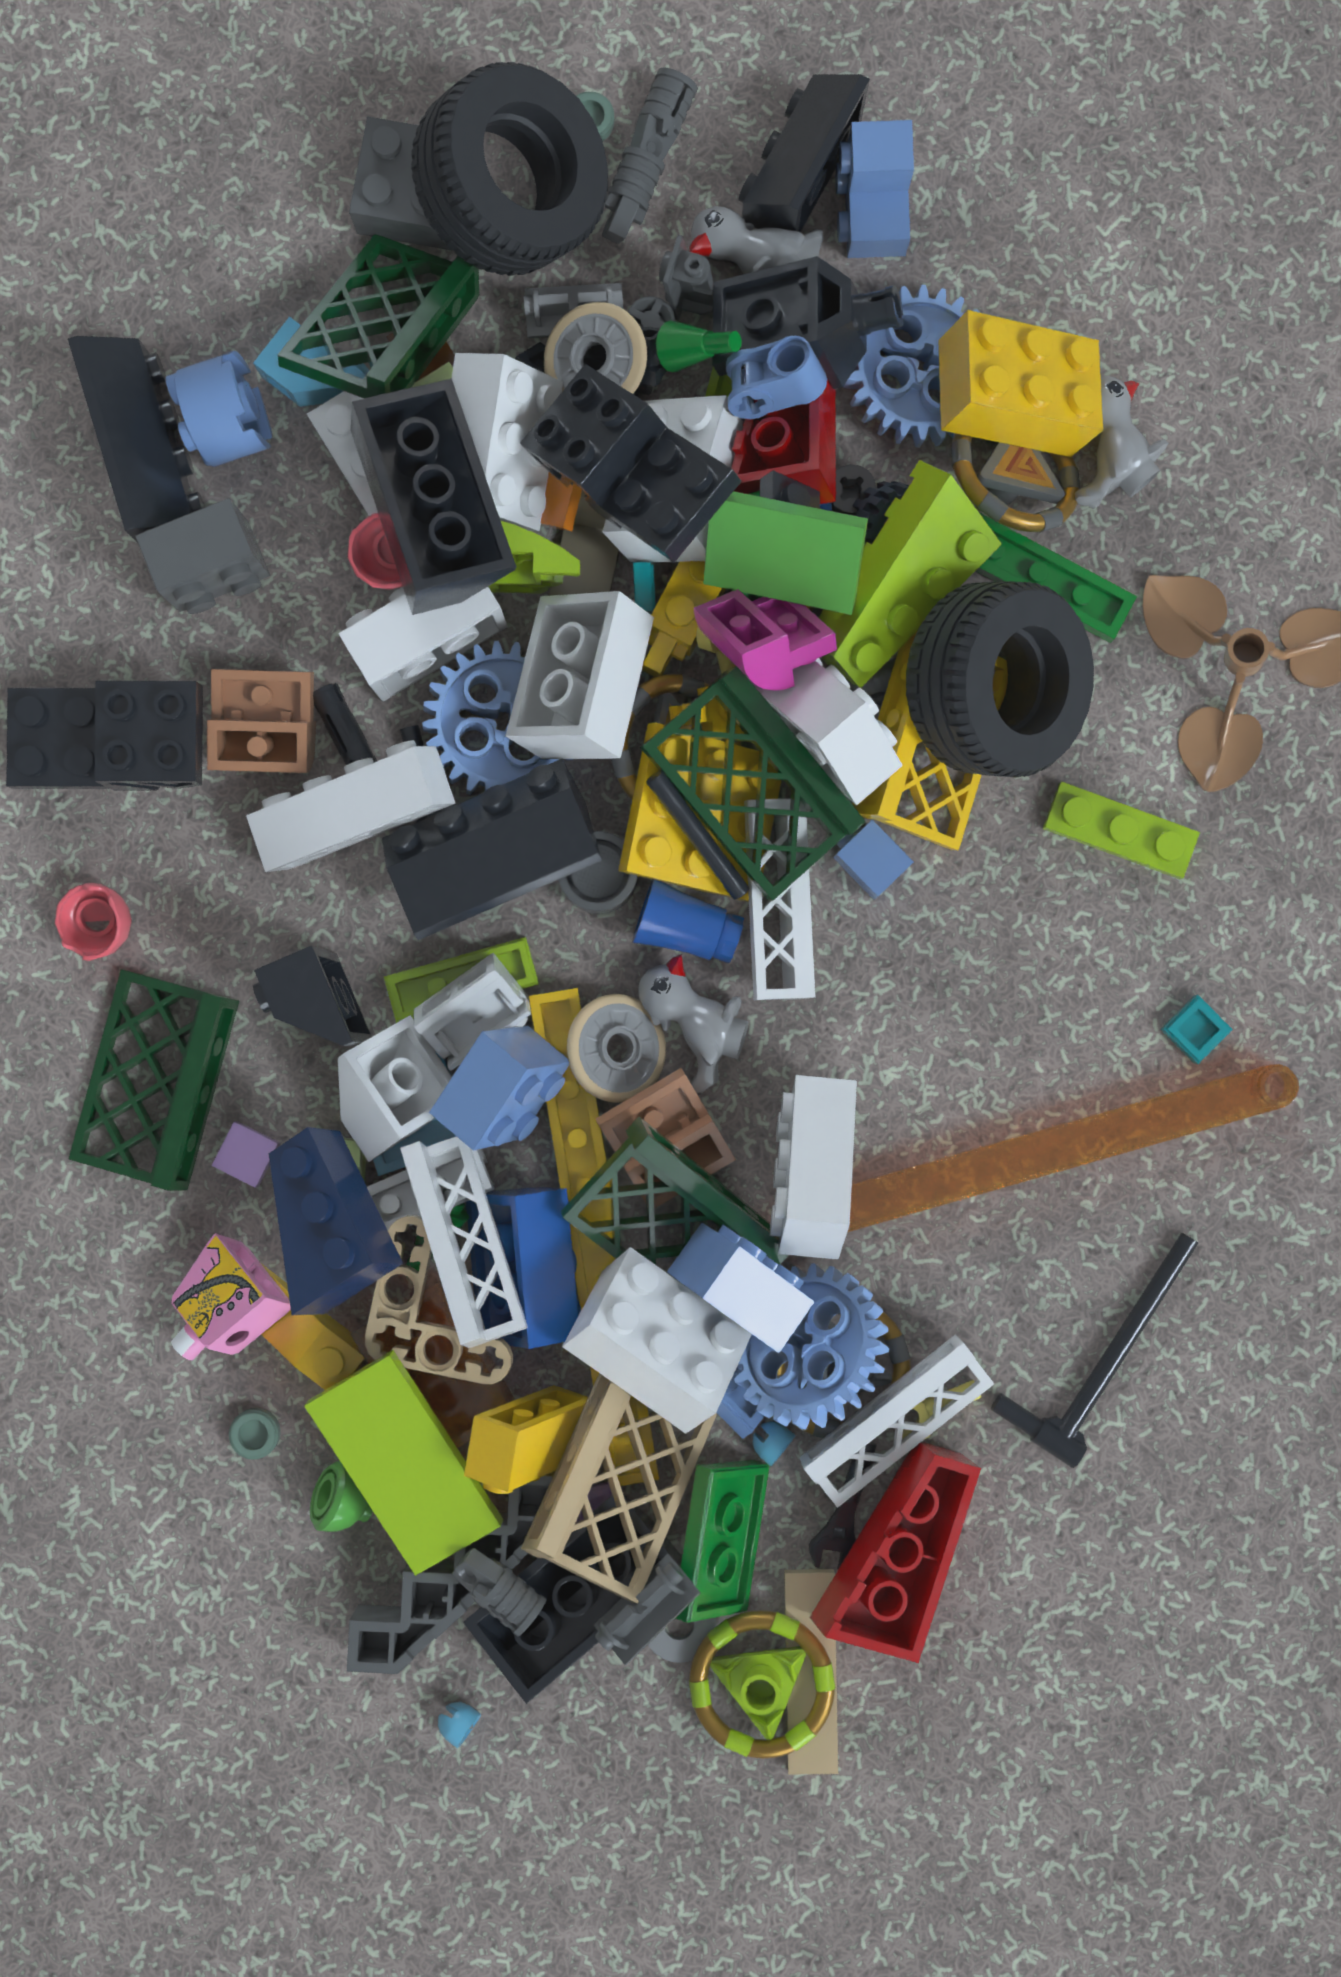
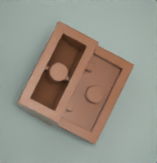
[207,669,316,773]
[596,1068,736,1209]

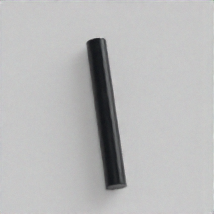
[646,770,749,900]

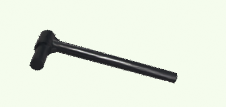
[991,1233,1199,1468]

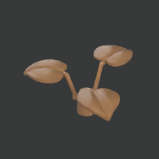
[1143,575,1341,793]

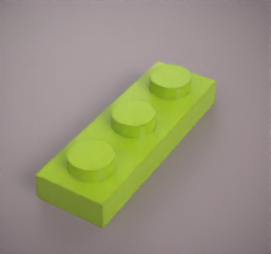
[1042,781,1200,879]

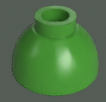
[310,1461,373,1532]

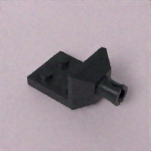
[712,256,903,389]

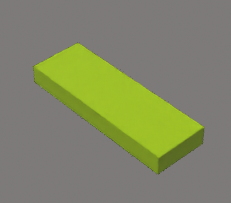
[384,937,539,1023]

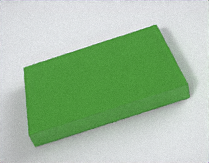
[703,491,868,615]

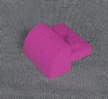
[694,589,837,690]

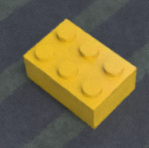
[938,310,1103,457]

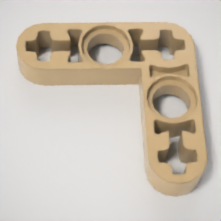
[365,1215,513,1384]

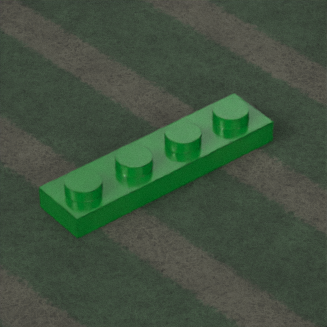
[975,512,1137,643]

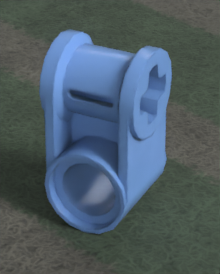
[726,335,827,419]

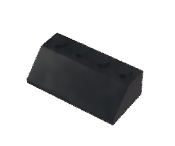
[68,336,205,543]
[350,378,516,615]
[382,758,602,940]
[463,1493,682,1704]

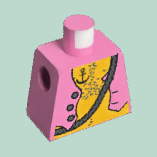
[171,1233,291,1360]

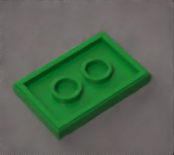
[675,1460,770,1623]

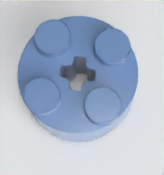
[166,351,272,467]

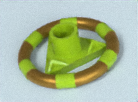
[689,1610,836,1759]

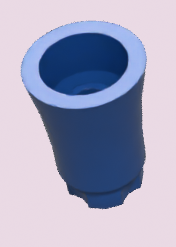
[632,879,744,963]

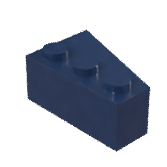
[268,1127,403,1315]

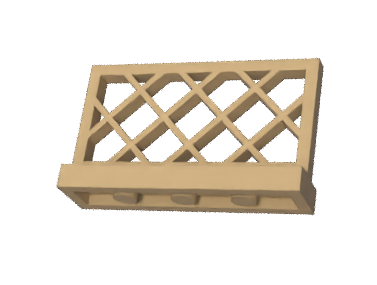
[521,1373,717,1603]

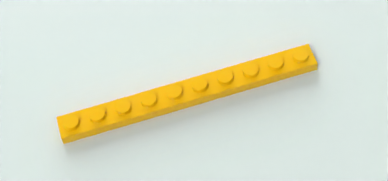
[529,988,659,1486]

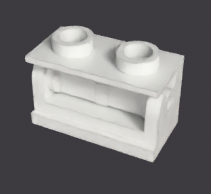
[414,953,531,1071]

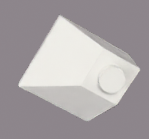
[338,1015,452,1162]

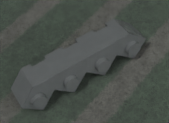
[347,1471,555,1674]

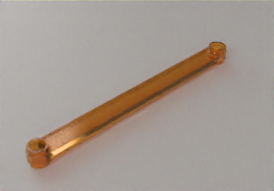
[847,1064,1299,1233]

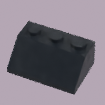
[738,74,870,233]
[253,945,372,1046]

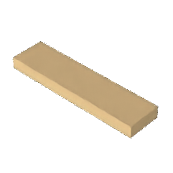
[784,1569,838,1775]

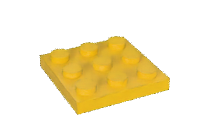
[618,723,781,902]

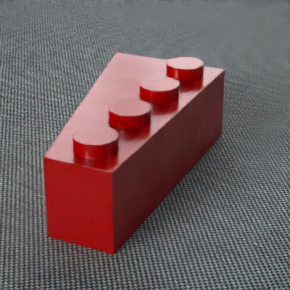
[731,379,836,504]
[809,1442,981,1663]

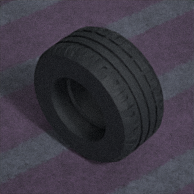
[411,62,608,276]
[906,581,1094,778]

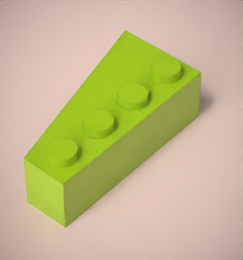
[818,460,1001,688]

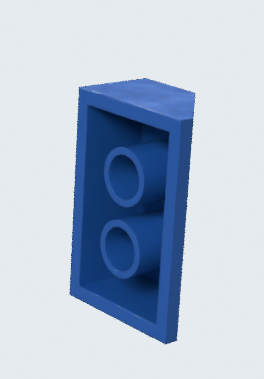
[466,1187,581,1349]

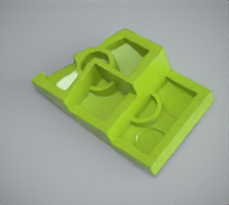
[488,521,580,594]

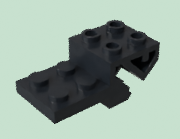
[520,364,742,563]
[6,681,203,791]

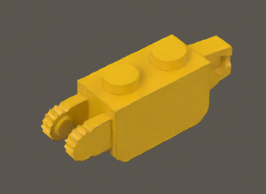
[642,561,726,677]

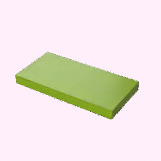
[304,1350,504,1576]

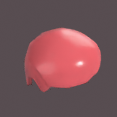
[347,513,403,590]
[55,882,132,961]

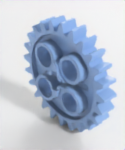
[843,285,980,448]
[422,641,573,795]
[734,1263,889,1430]

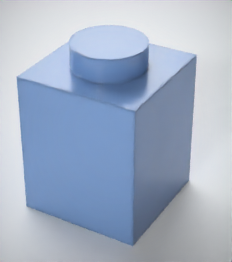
[833,819,914,900]

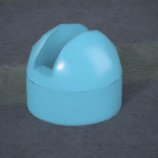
[752,1421,796,1466]
[438,1702,481,1748]

